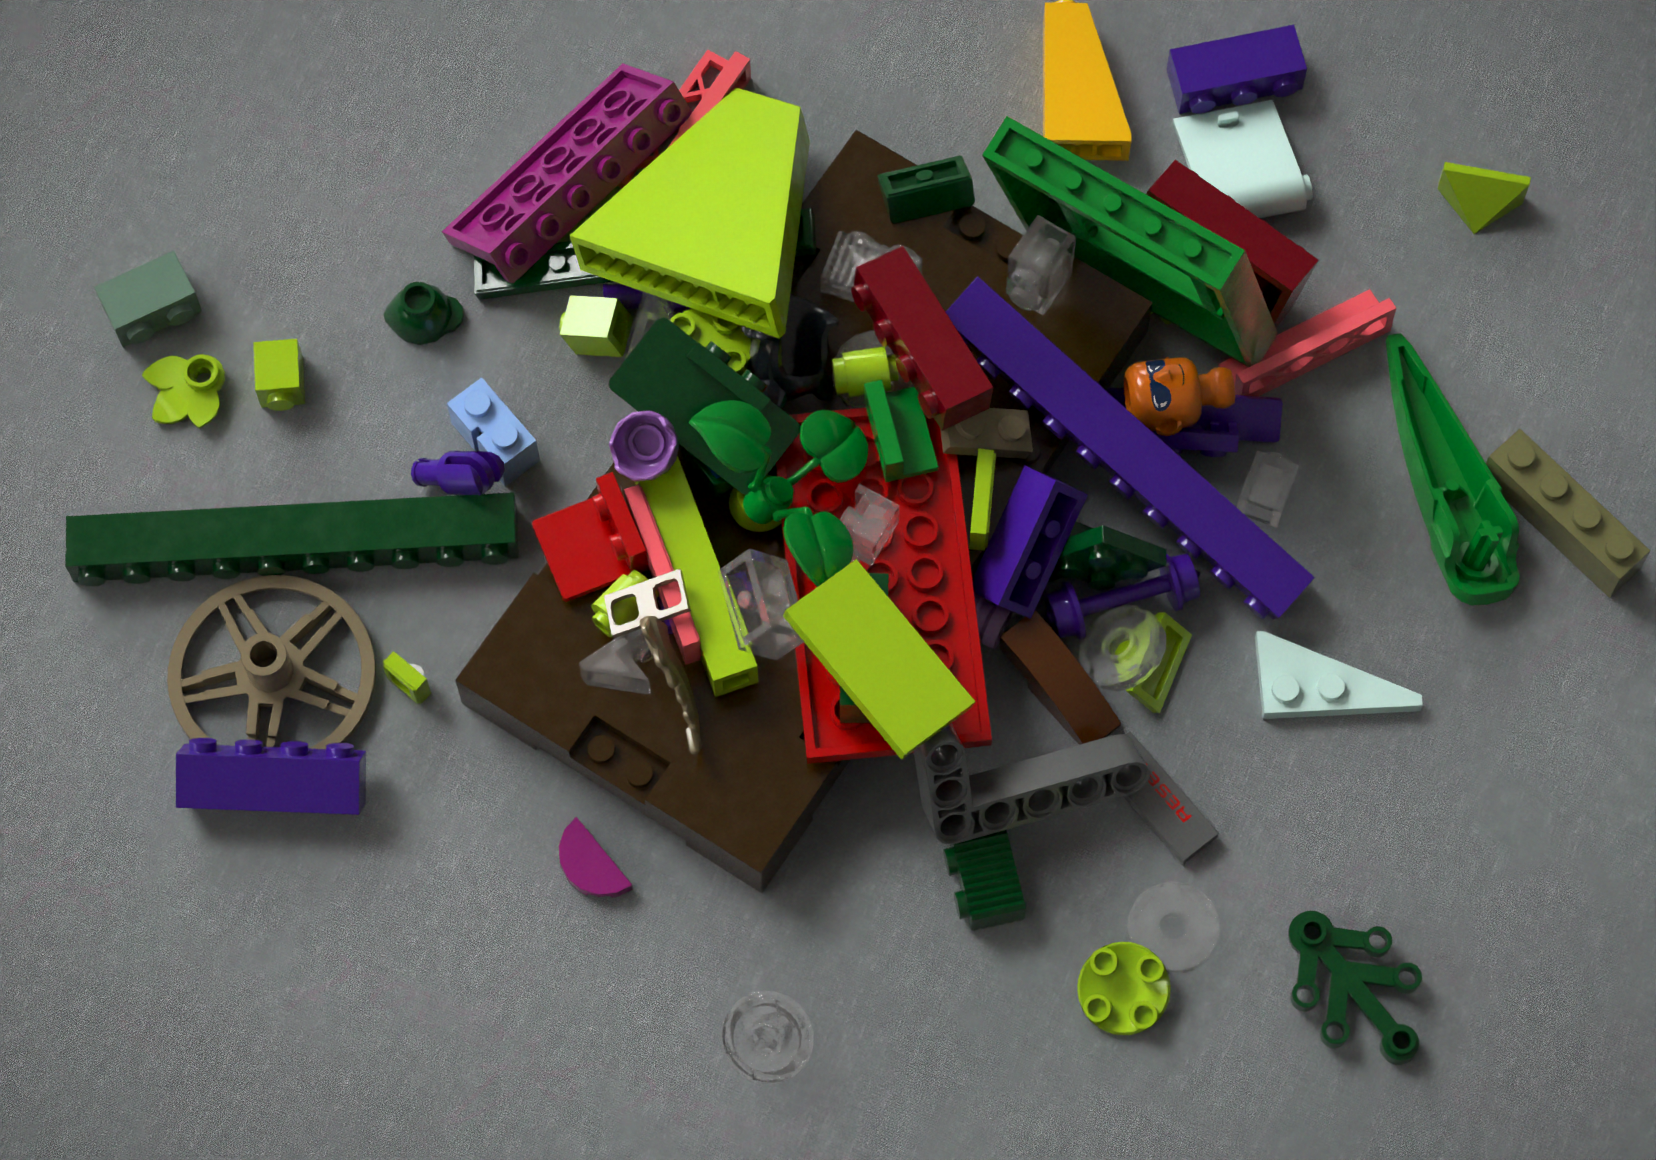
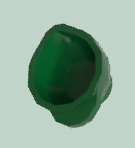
[383,282,464,345]

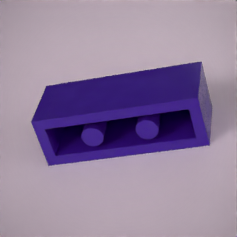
[1166,24,1307,114]
[972,466,1088,619]

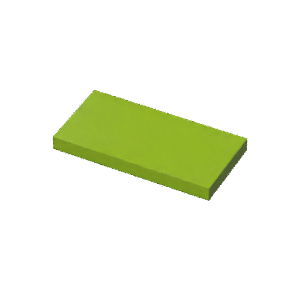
[783,559,975,760]

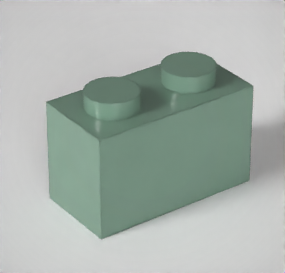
[94,251,202,347]

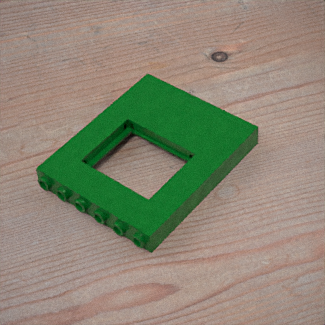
[982,116,1278,367]

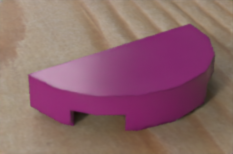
[559,817,633,898]

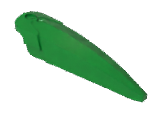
[1386,333,1520,606]

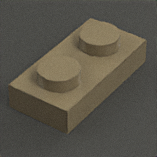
[940,408,1033,459]

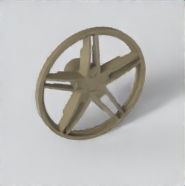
[167,575,376,749]

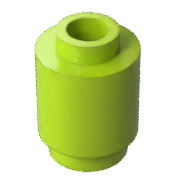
[832,346,899,397]
[591,570,659,637]

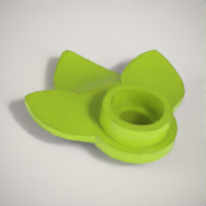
[142,354,225,428]

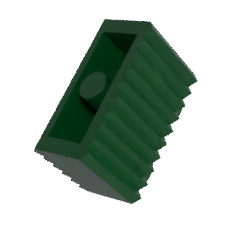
[943,830,1026,931]

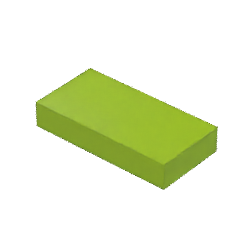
[969,448,996,551]

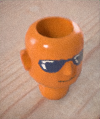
[1124,357,1235,436]

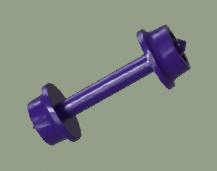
[1043,553,1201,640]

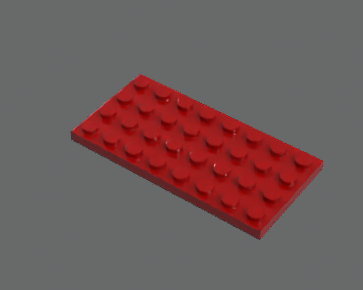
[776,407,992,764]

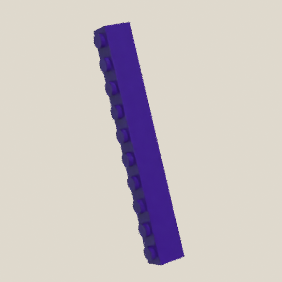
[946,276,1315,620]

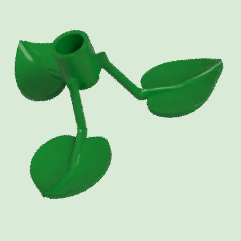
[689,400,868,587]

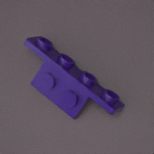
[1106,388,1283,457]

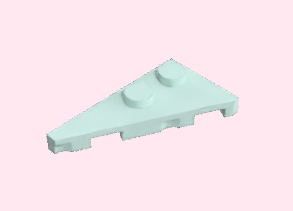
[1255,631,1423,719]

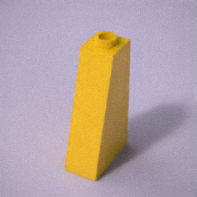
[1043,0,1131,161]

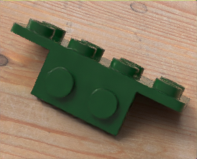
[609,317,800,495]

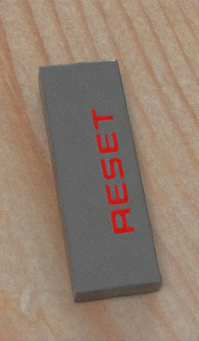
[1123,731,1219,865]

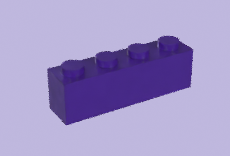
[176,738,366,815]

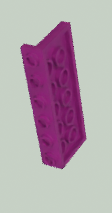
[442,63,692,283]

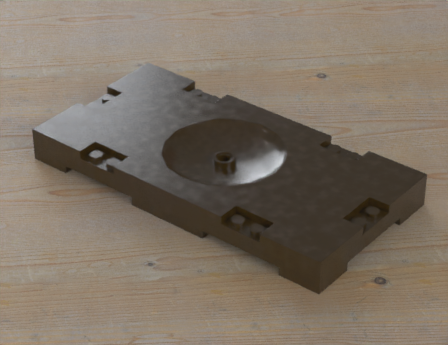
[455,130,1153,893]

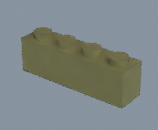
[1486,428,1651,598]

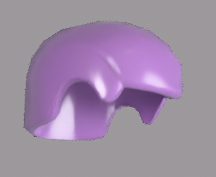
[609,410,679,481]

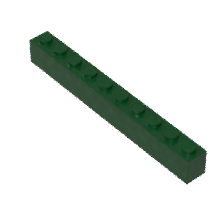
[65,492,519,586]

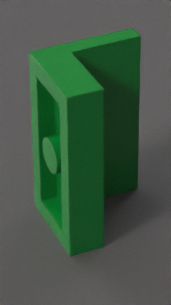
[864,380,939,482]

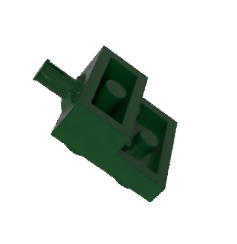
[1049,522,1166,590]

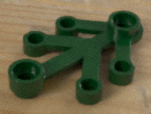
[1288,911,1422,1065]

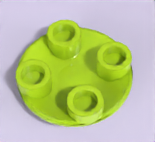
[1077,942,1171,1035]

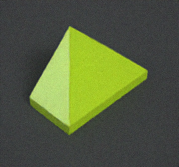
[1437,162,1531,234]
[1110,612,1192,713]

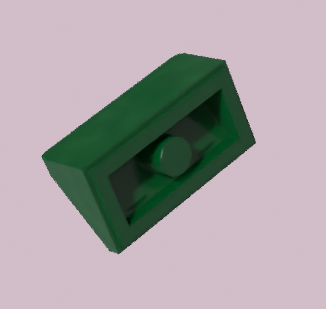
[877,155,975,224]

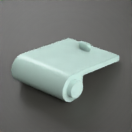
[1173,100,1313,219]

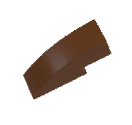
[999,610,1121,745]

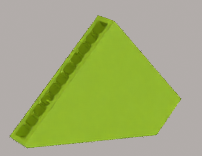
[569,88,810,339]

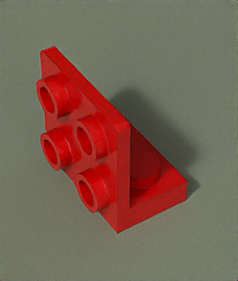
[532,472,649,602]

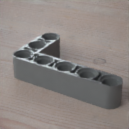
[914,723,1150,845]

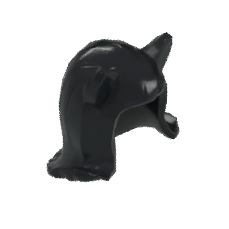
[737,294,839,408]

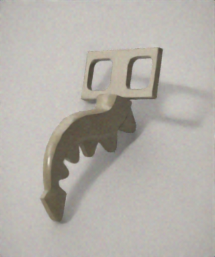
[604,569,703,754]

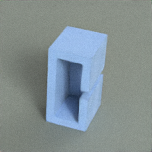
[447,377,540,487]

